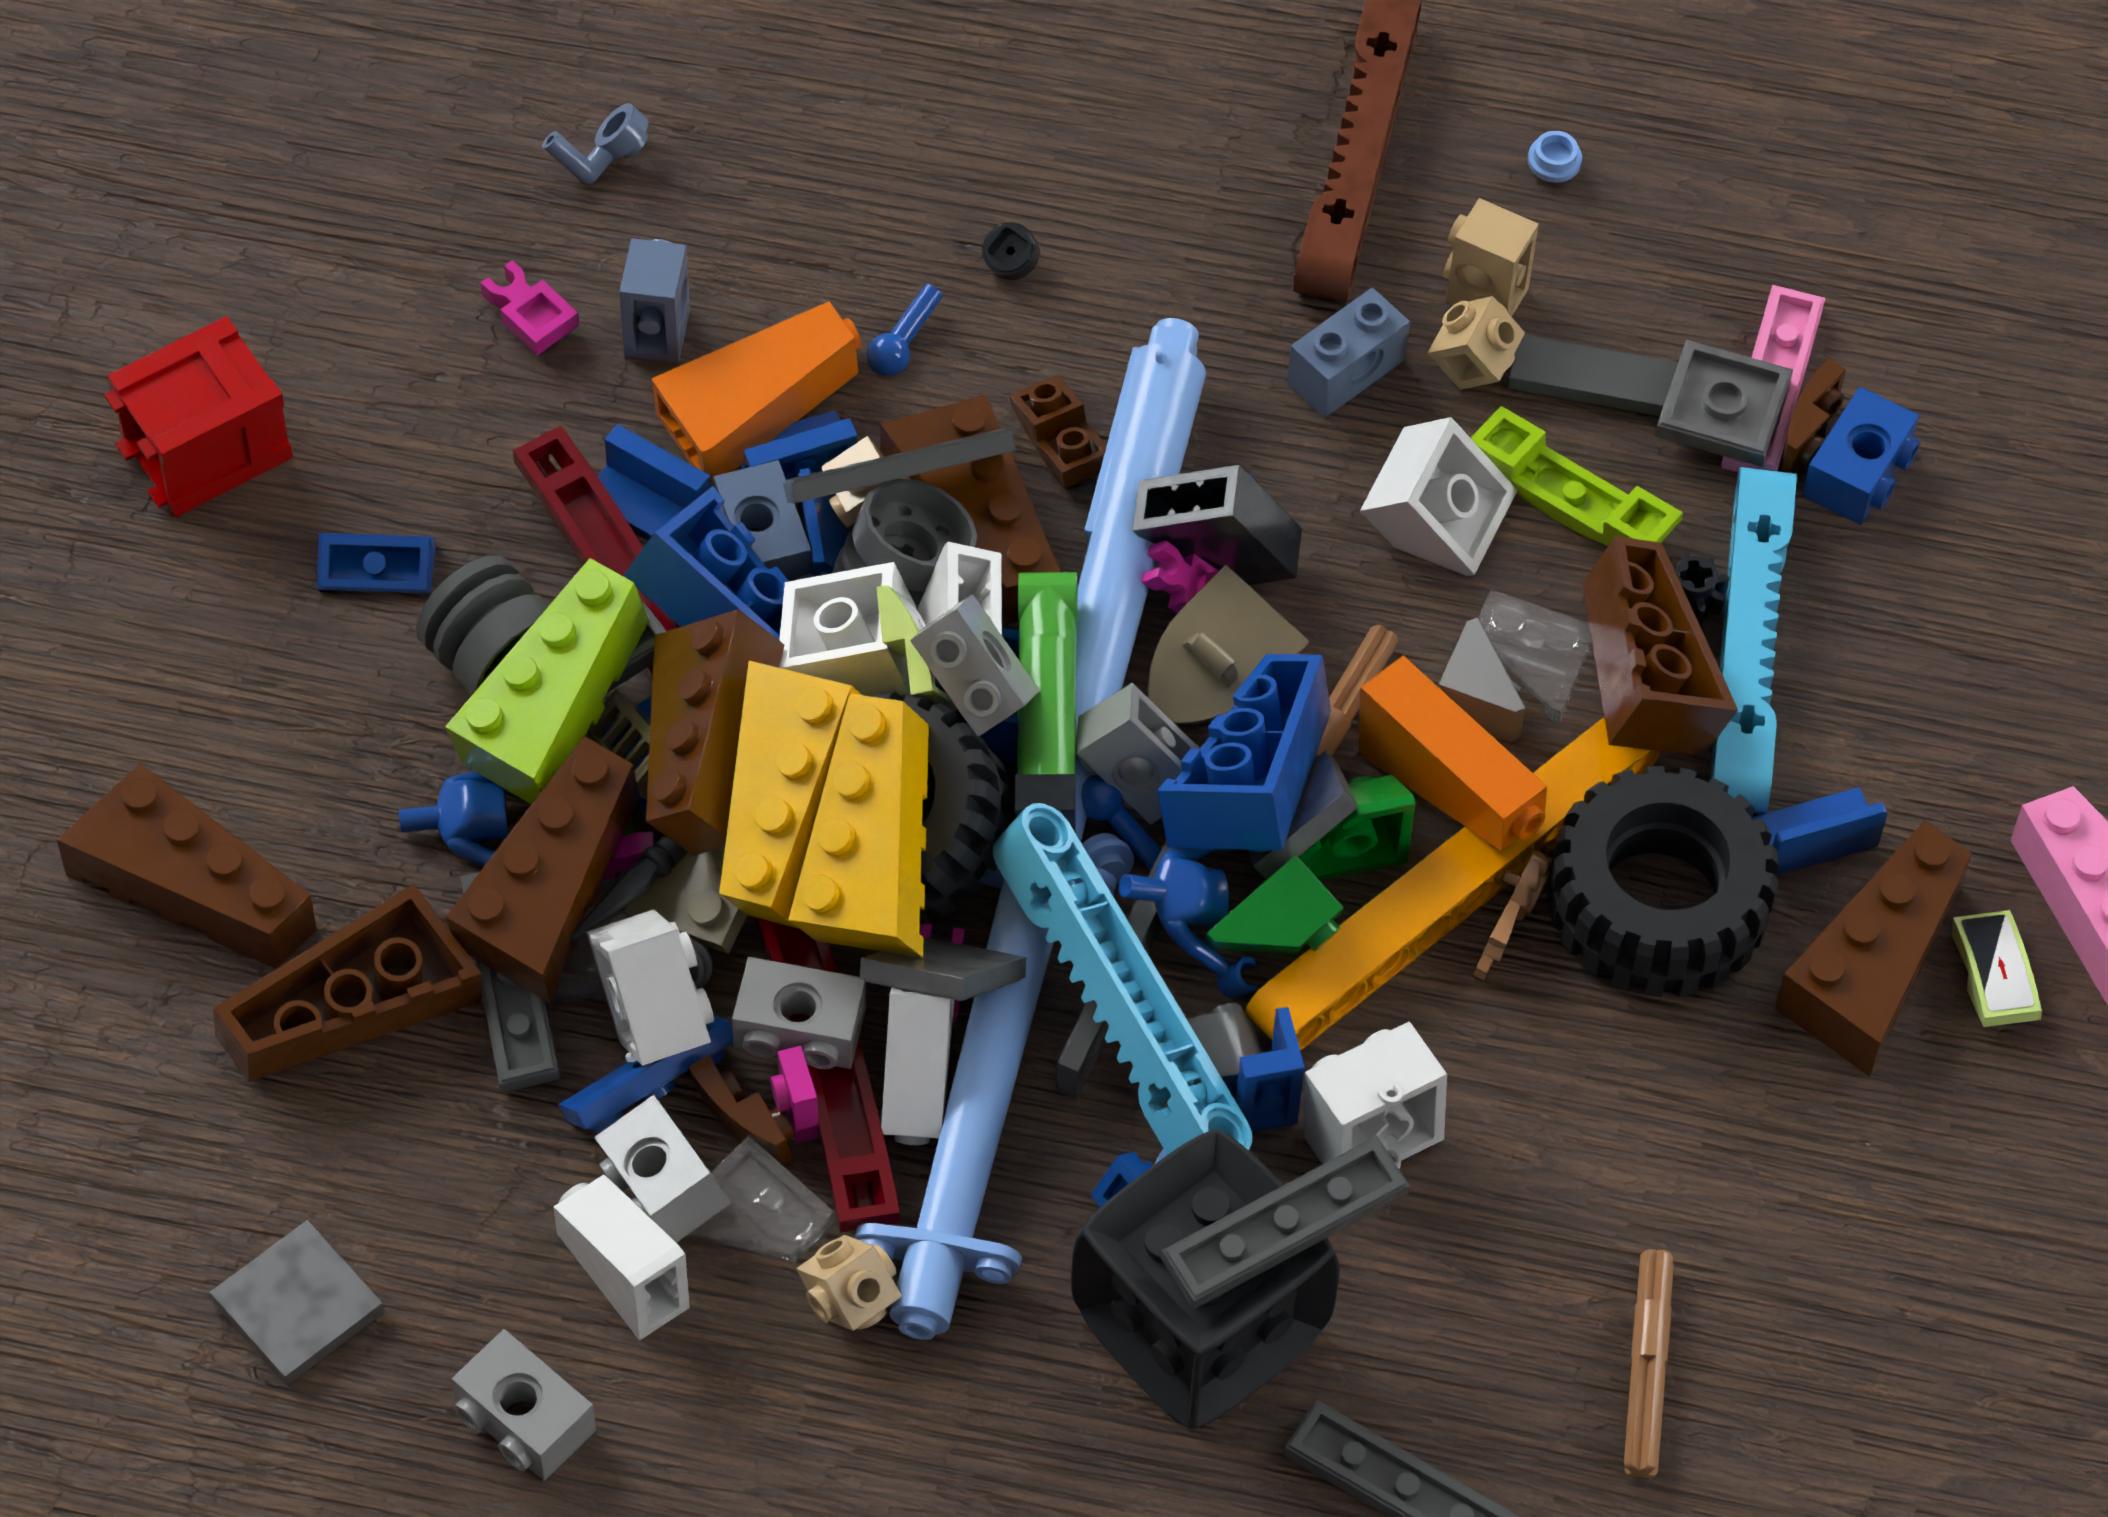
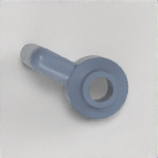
[542,103,649,184]

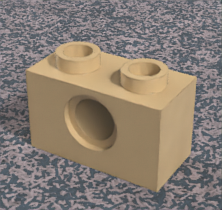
[1443,198,1539,317]

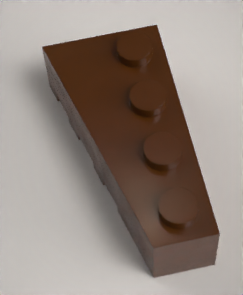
[880,395,1060,625]
[1583,536,1738,756]
[646,609,785,856]
[446,736,640,1005]
[57,763,317,969]
[1775,820,1972,1077]
[213,883,482,1082]

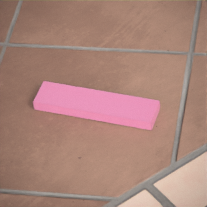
[1721,285,1826,472]

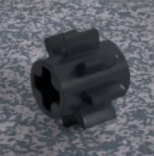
[1672,553,1729,626]

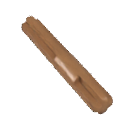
[1315,625,1398,758]
[1624,1249,1674,1478]

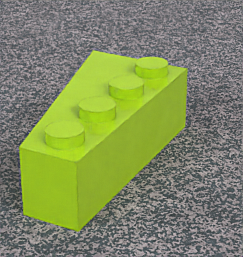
[445,558,649,804]

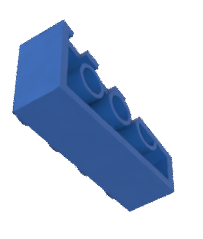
[624,486,789,640]
[1157,654,1331,852]

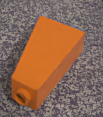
[651,301,861,486]
[1358,655,1547,851]

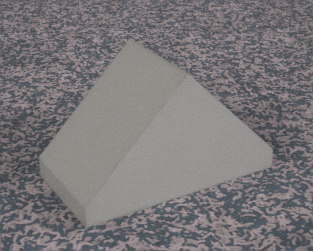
[1438,618,1525,742]

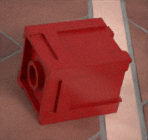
[104,316,293,518]

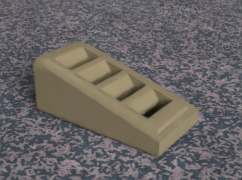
[585,688,651,800]

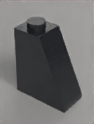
[1132,465,1302,585]

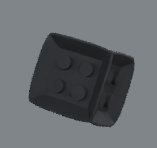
[1071,1129,1340,1429]

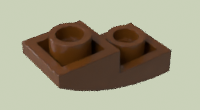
[1780,357,1846,474]
[1009,375,1107,489]
[688,1055,796,1168]

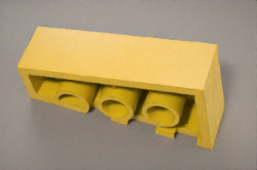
[719,661,862,928]
[788,693,929,958]

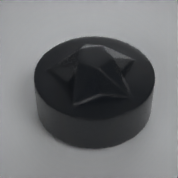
[982,222,1040,280]

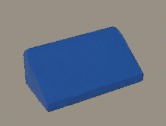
[798,468,849,577]
[317,533,436,594]

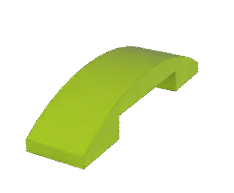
[1471,406,1683,546]

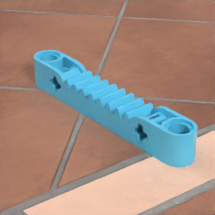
[1709,467,1797,815]
[993,803,1252,1155]

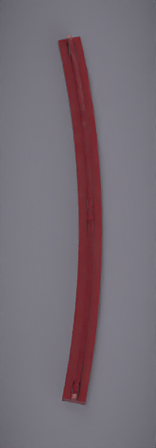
[513,426,900,1233]

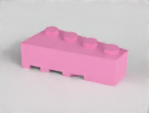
[2010,786,2108,1006]

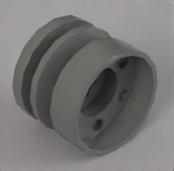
[832,478,977,610]
[416,555,550,696]

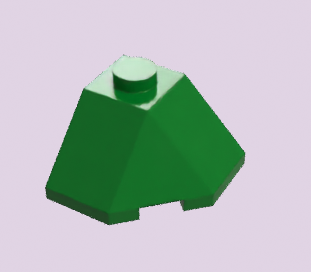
[1298,775,1416,881]
[1205,855,1344,954]

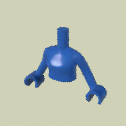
[399,771,508,867]
[1119,848,1258,999]

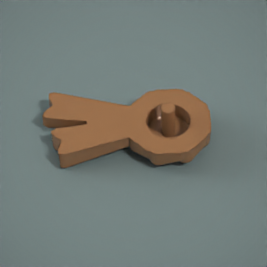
[1473,850,1551,981]

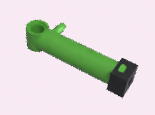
[1015,572,1078,833]

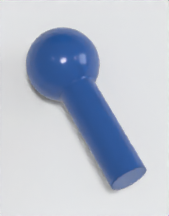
[866,283,943,375]
[1081,775,1162,870]

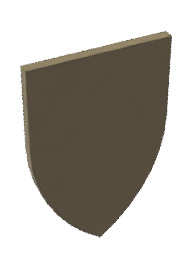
[1148,565,1309,725]

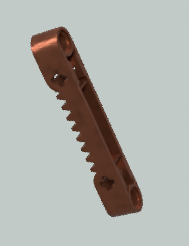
[1293,0,1422,303]

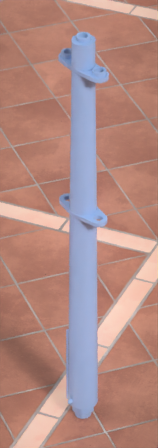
[854,318,1206,1340]

